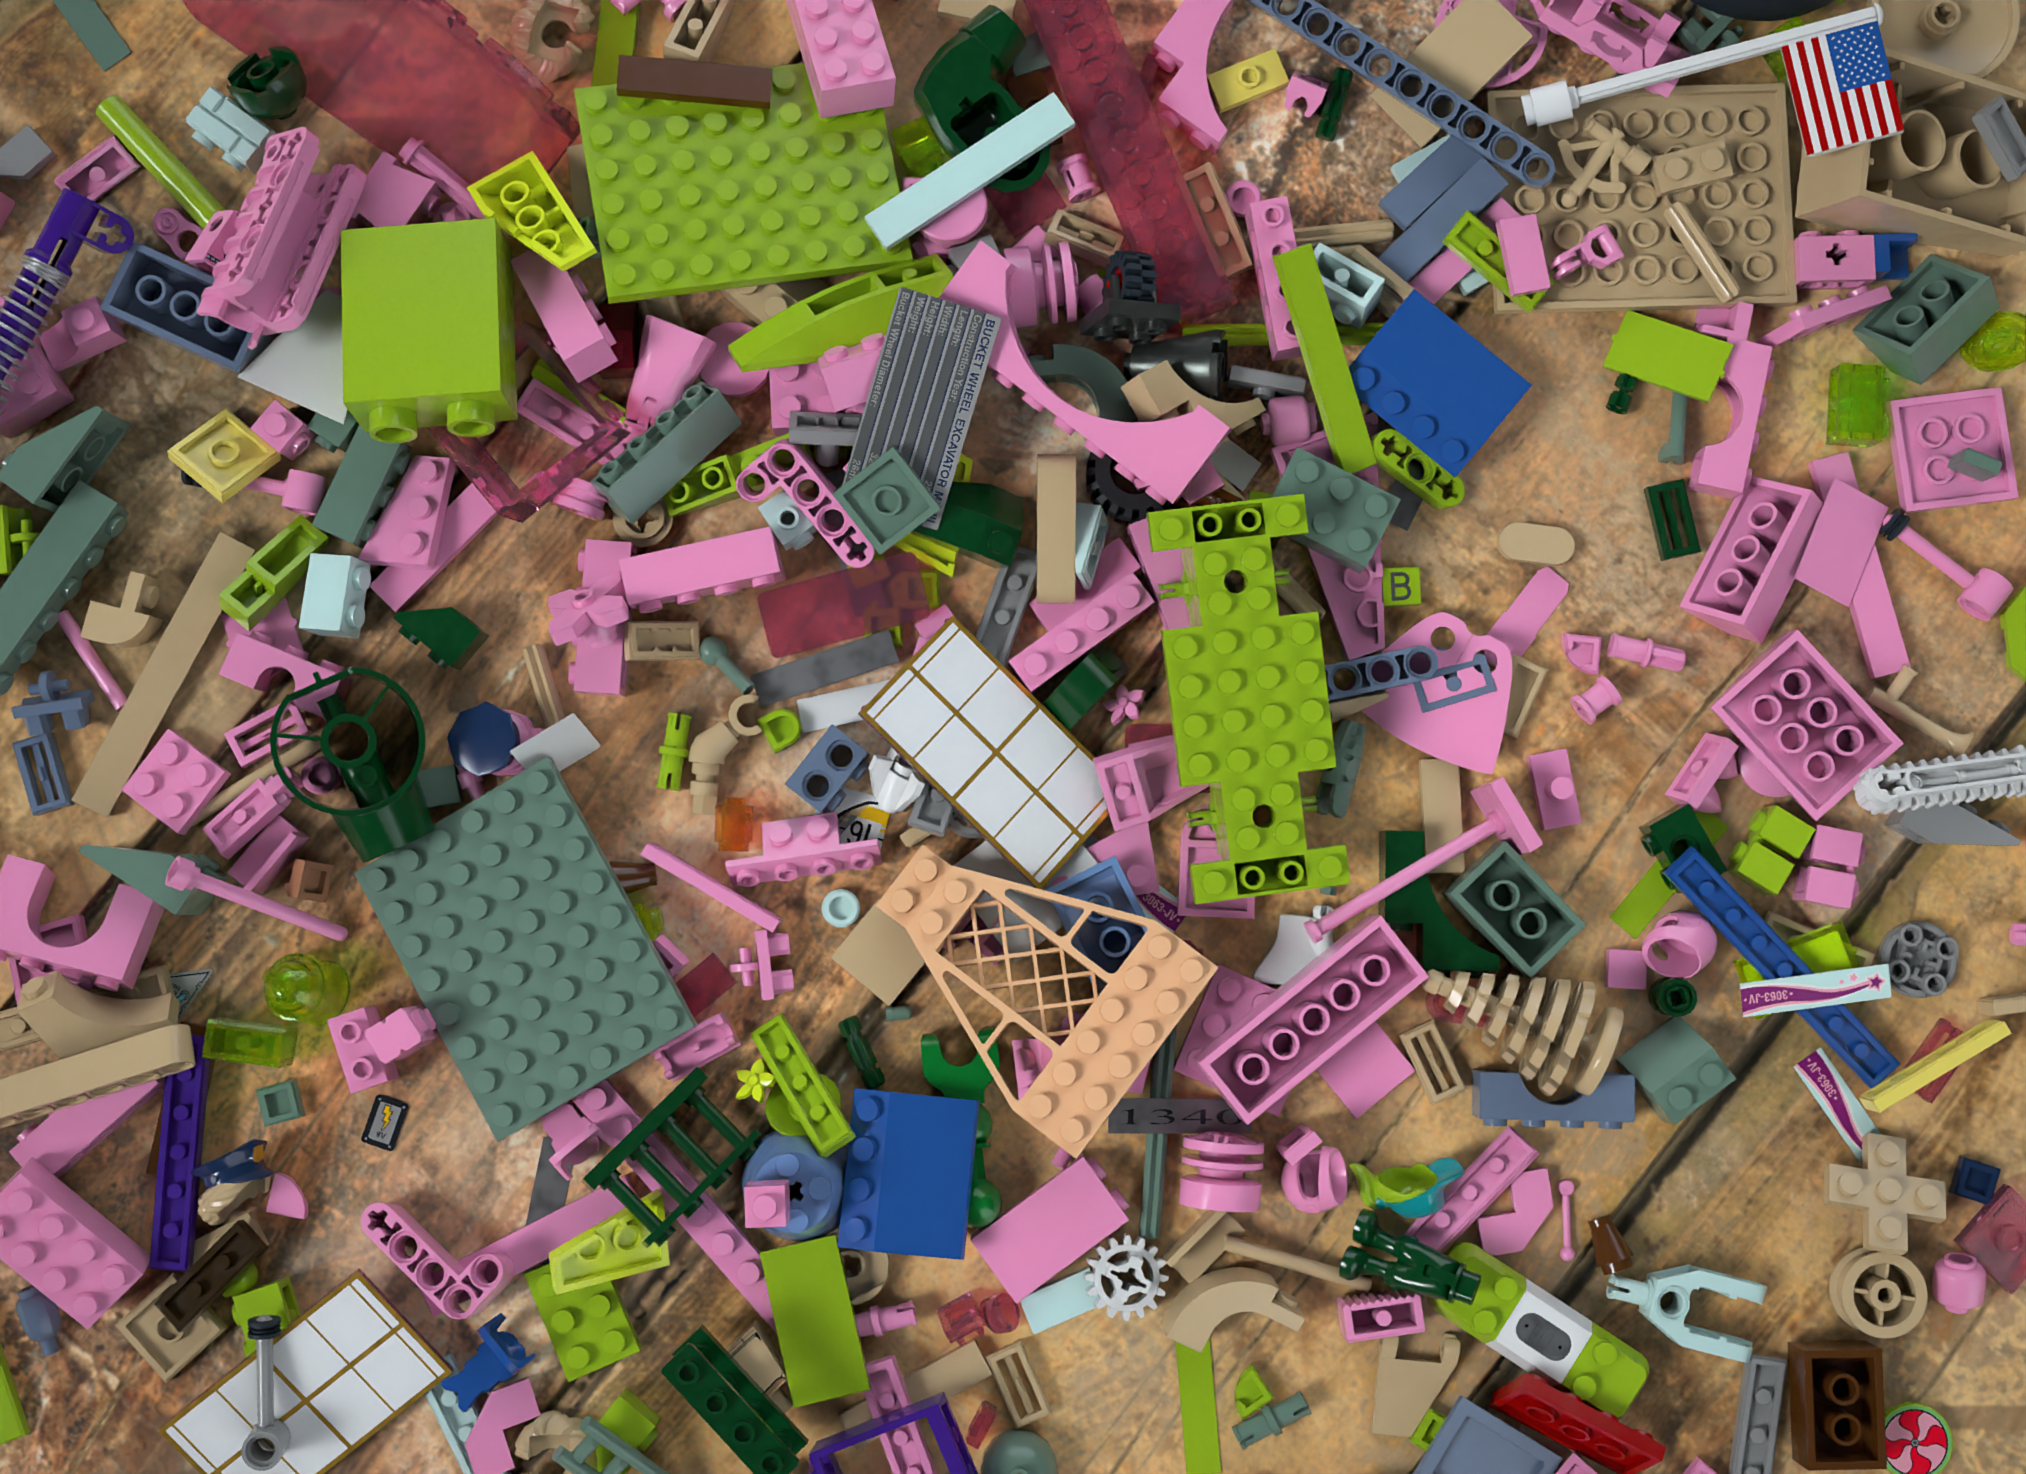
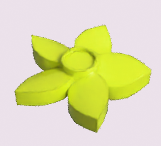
[735,1058,777,1104]

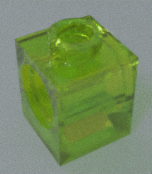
[890,115,944,178]

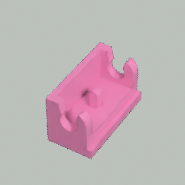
[652,1011,742,1082]

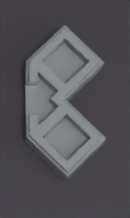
[0,124,57,180]

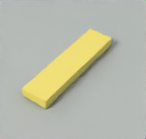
[1859,1019,2012,1113]

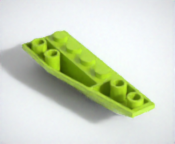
[728,253,953,372]

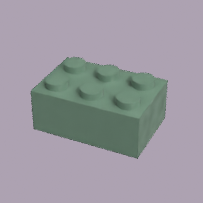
[1271,447,1401,574]
[1441,840,1586,978]

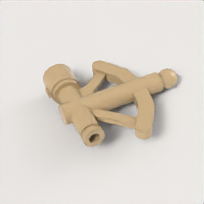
[1556,117,1652,208]

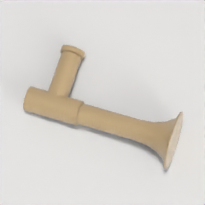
[1865,664,1975,759]

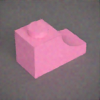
[39,296,128,372]

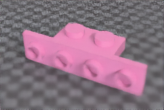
[725,812,883,887]

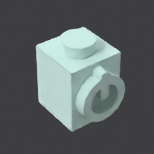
[758,490,817,551]

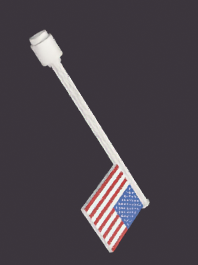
[1521,3,1904,158]

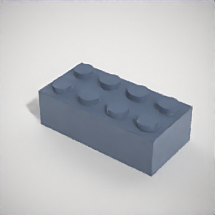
[99,240,275,375]

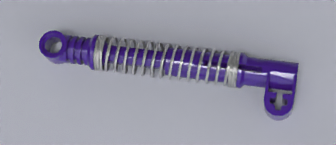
[0,188,134,414]

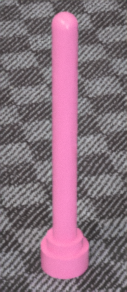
[165,856,348,941]

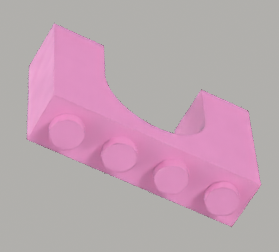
[0,855,165,992]

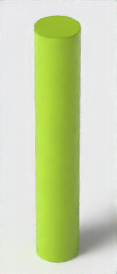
[96,95,225,230]

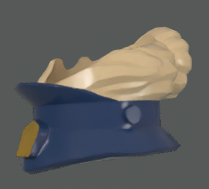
[191,1139,274,1225]

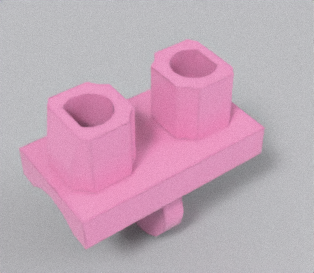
[730,930,794,1000]

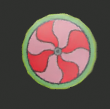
[1884,1401,1954,1474]

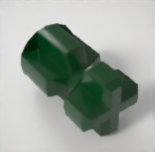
[1606,373,1639,414]

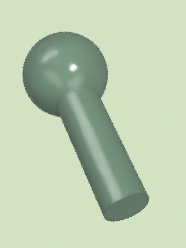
[700,636,755,695]

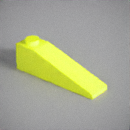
[466,150,597,272]

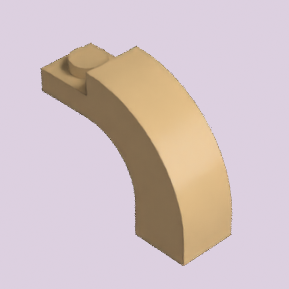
[1161,1267,1305,1353]

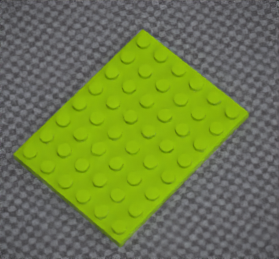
[574,63,913,304]

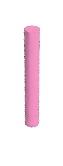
[57,610,127,712]

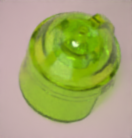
[262,953,350,1026]

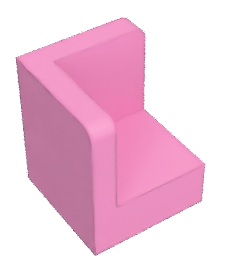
[1693,301,1754,341]

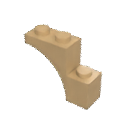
[1120,360,1266,444]

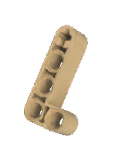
[1037,454,1076,604]

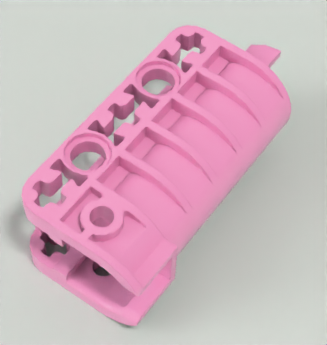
[196,127,367,350]

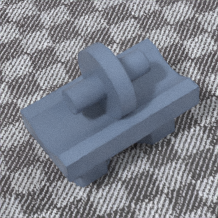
[11,670,95,736]

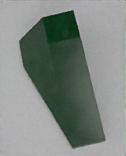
[910,481,1024,568]

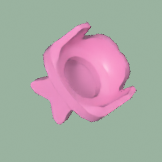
[540,1103,613,1181]

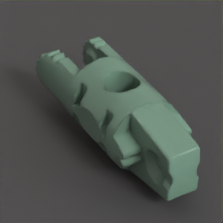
[1315,719,1366,818]

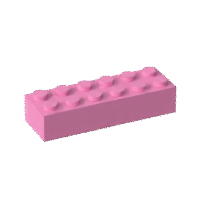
[1192,914,1429,1125]

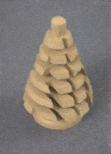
[1422,969,1624,1097]

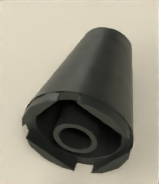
[1124,329,1228,402]

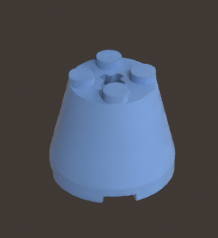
[742,1130,848,1241]

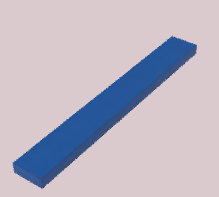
[1663,846,1900,1089]

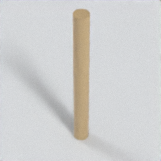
[192,734,321,827]
[1222,1235,1372,1292]

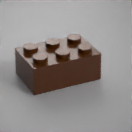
[1788,1340,1887,1471]

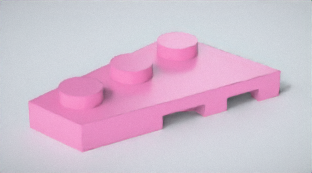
[1754,285,1892,350]
[358,455,456,570]

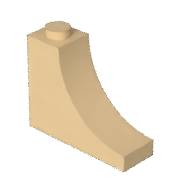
[17,970,180,1059]

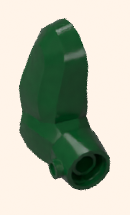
[914,4,1051,193]

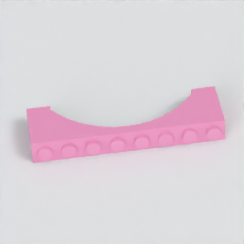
[939,240,1232,506]

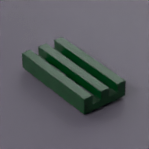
[1644,479,1701,561]

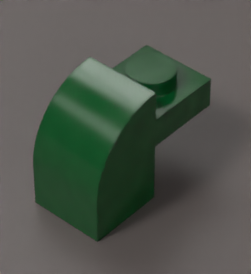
[1043,643,1130,730]

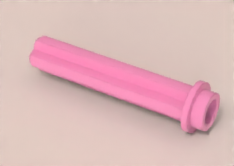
[398,137,485,219]

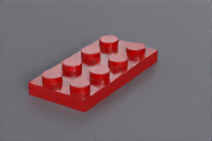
[1489,1373,1666,1474]

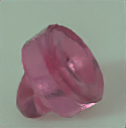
[980,1293,1020,1334]

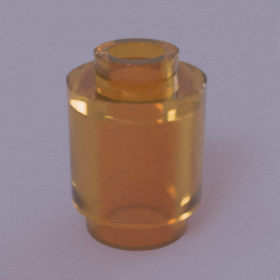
[714,798,753,852]

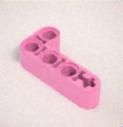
[736,438,876,568]
[361,1202,514,1320]

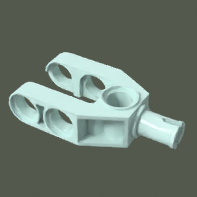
[1606,1264,1767,1363]

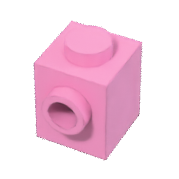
[250,400,316,461]

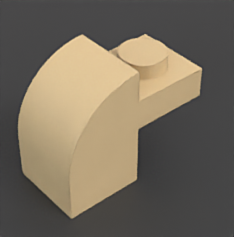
[80,571,163,648]

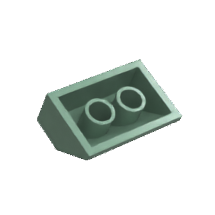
[1853,254,2000,385]

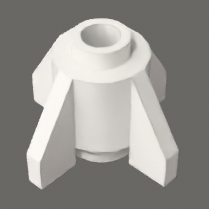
[868,745,925,814]

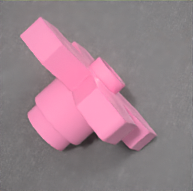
[548,571,629,649]

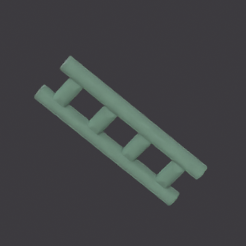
[552,1416,670,1474]

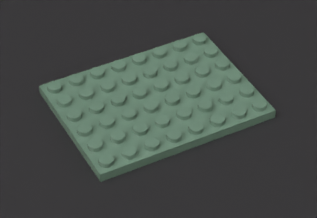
[354,757,698,1142]

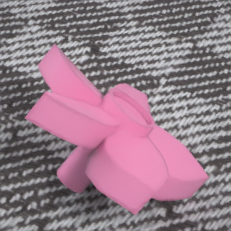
[1101,684,1146,726]

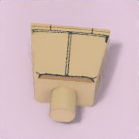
[726,1319,793,1413]

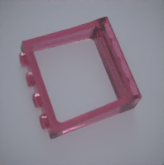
[426,320,631,523]

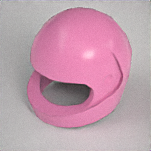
[1642,910,1717,979]
[1281,1146,1348,1213]

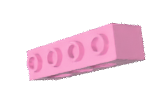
[1245,196,1302,361]

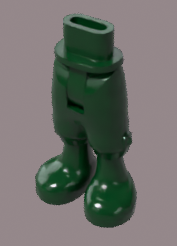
[1339,1208,1482,1305]

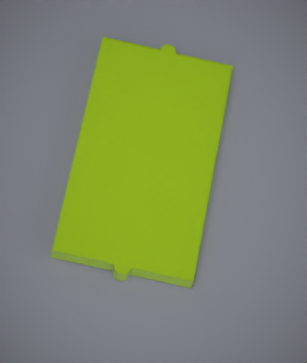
[1602,311,1734,404]

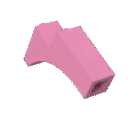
[1151,0,1234,154]

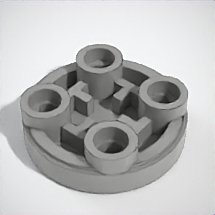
[1877,921,1959,998]

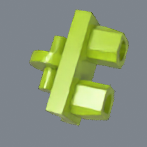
[0,505,40,576]

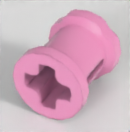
[1056,153,1101,203]
[1570,675,1622,725]

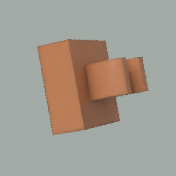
[284,858,334,903]

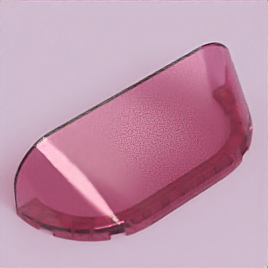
[182,0,581,199]

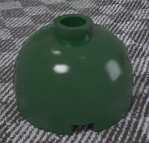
[227,46,307,120]

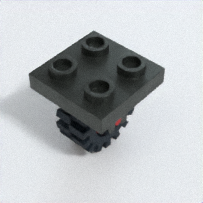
[1080,250,1181,345]

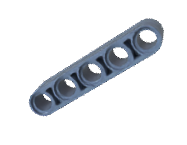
[1325,646,1438,701]

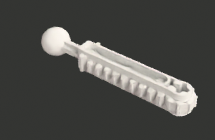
[1853,745,2026,815]

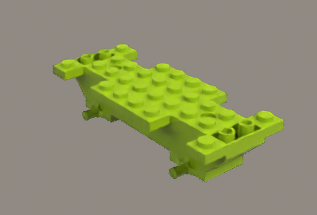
[1146,494,1350,904]

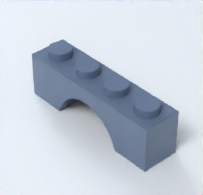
[1472,1069,1635,1129]

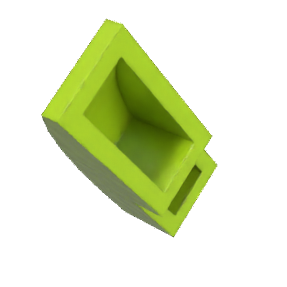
[219,515,329,632]

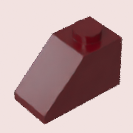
[597,302,639,379]

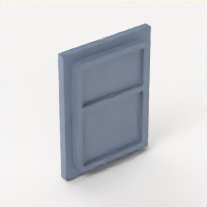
[1413,1395,1563,1474]

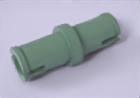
[1232,1391,1312,1450]

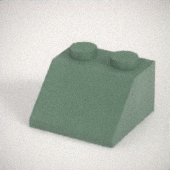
[1616,1016,1736,1125]

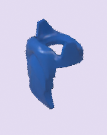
[441,1313,537,1412]

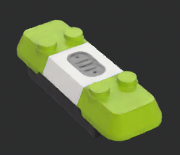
[1426,1242,1650,1420]

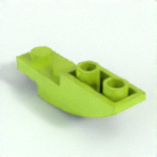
[663,433,814,517]

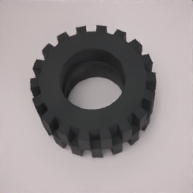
[1085,452,1171,524]

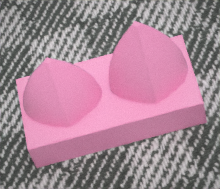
[1664,732,1739,813]

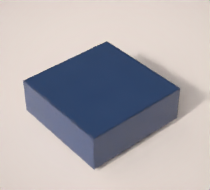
[1948,1156,2001,1206]

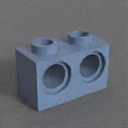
[785,724,870,814]

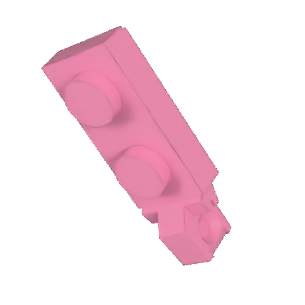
[203,766,304,859]

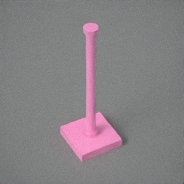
[1303,777,1543,944]

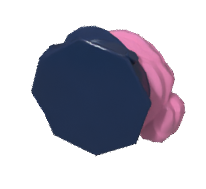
[447,701,544,777]

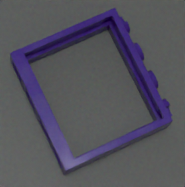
[809,1392,978,1474]

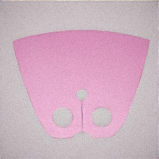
[1344,612,1512,775]

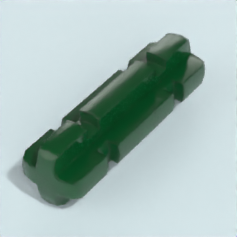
[1315,67,1353,142]
[838,1016,885,1089]

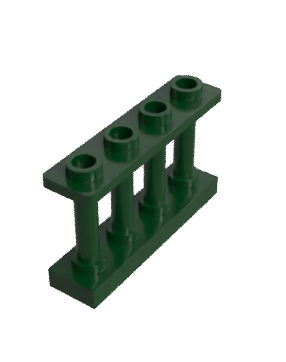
[581,1067,762,1248]
[661,1324,809,1474]

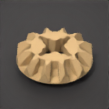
[612,497,674,548]

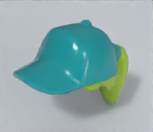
[1349,1158,1464,1218]

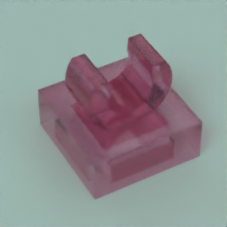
[936,1291,985,1346]

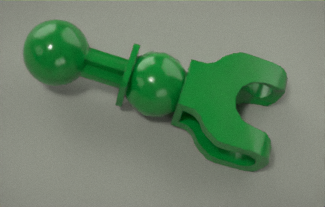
[921,1026,1002,1228]

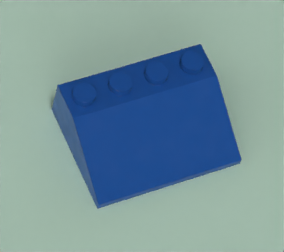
[1349,289,1532,477]
[837,1088,980,1260]

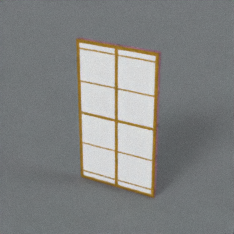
[858,615,1109,889]
[157,1268,454,1474]

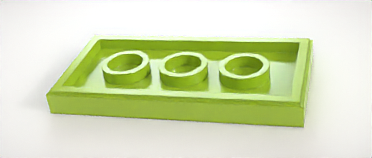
[760,1233,871,1408]

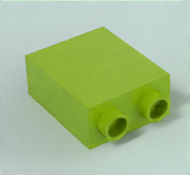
[341,218,518,443]

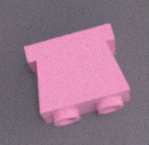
[348,151,441,229]

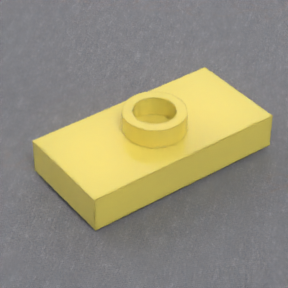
[1207,48,1290,113]

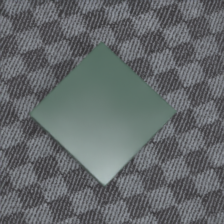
[832,445,942,555]

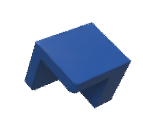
[1873,233,1918,281]

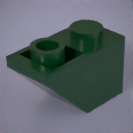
[393,607,489,670]

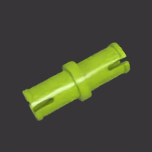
[656,712,692,791]

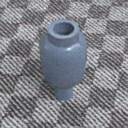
[16,1285,61,1356]

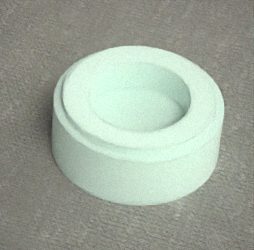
[822,889,861,927]

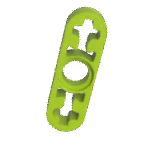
[1370,429,1465,510]

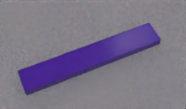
[149,1034,212,1271]

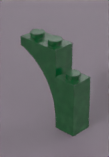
[1379,830,1500,979]

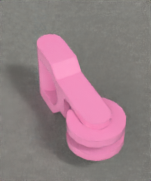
[1548,224,1625,280]

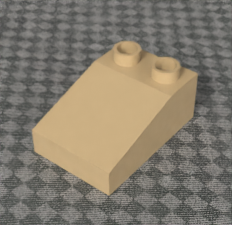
[1795,47,2026,257]

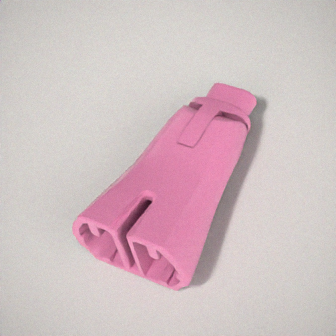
[622,314,717,443]

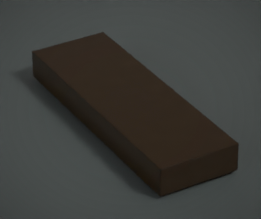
[154,1219,269,1333]

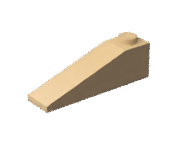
[663,0,737,63]

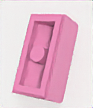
[54,134,140,202]

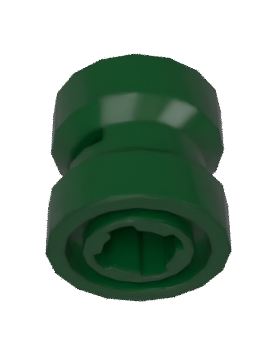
[1648,977,1697,1017]

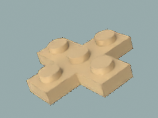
[1824,1133,1946,1255]

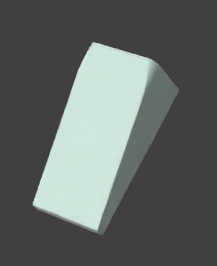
[1075,502,1110,590]

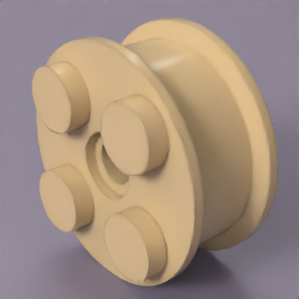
[1829,1247,1928,1339]

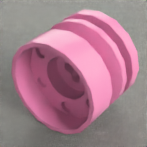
[1003,242,1080,328]
[1179,1131,1265,1212]

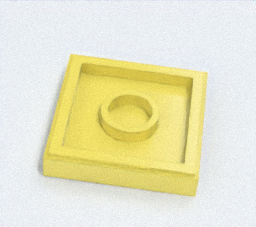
[167,408,281,503]

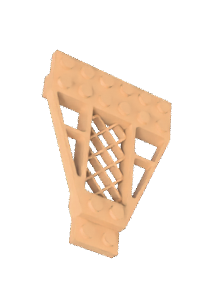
[876,844,1219,1159]

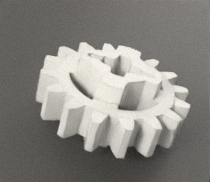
[1083,1233,1169,1321]

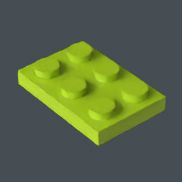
[524,1262,642,1383]

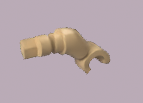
[688,694,762,815]

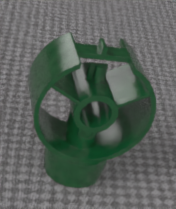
[270,666,435,863]

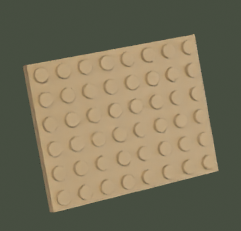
[1484,83,1797,314]

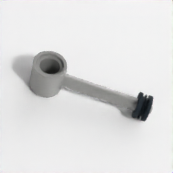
[241,1314,291,1471]

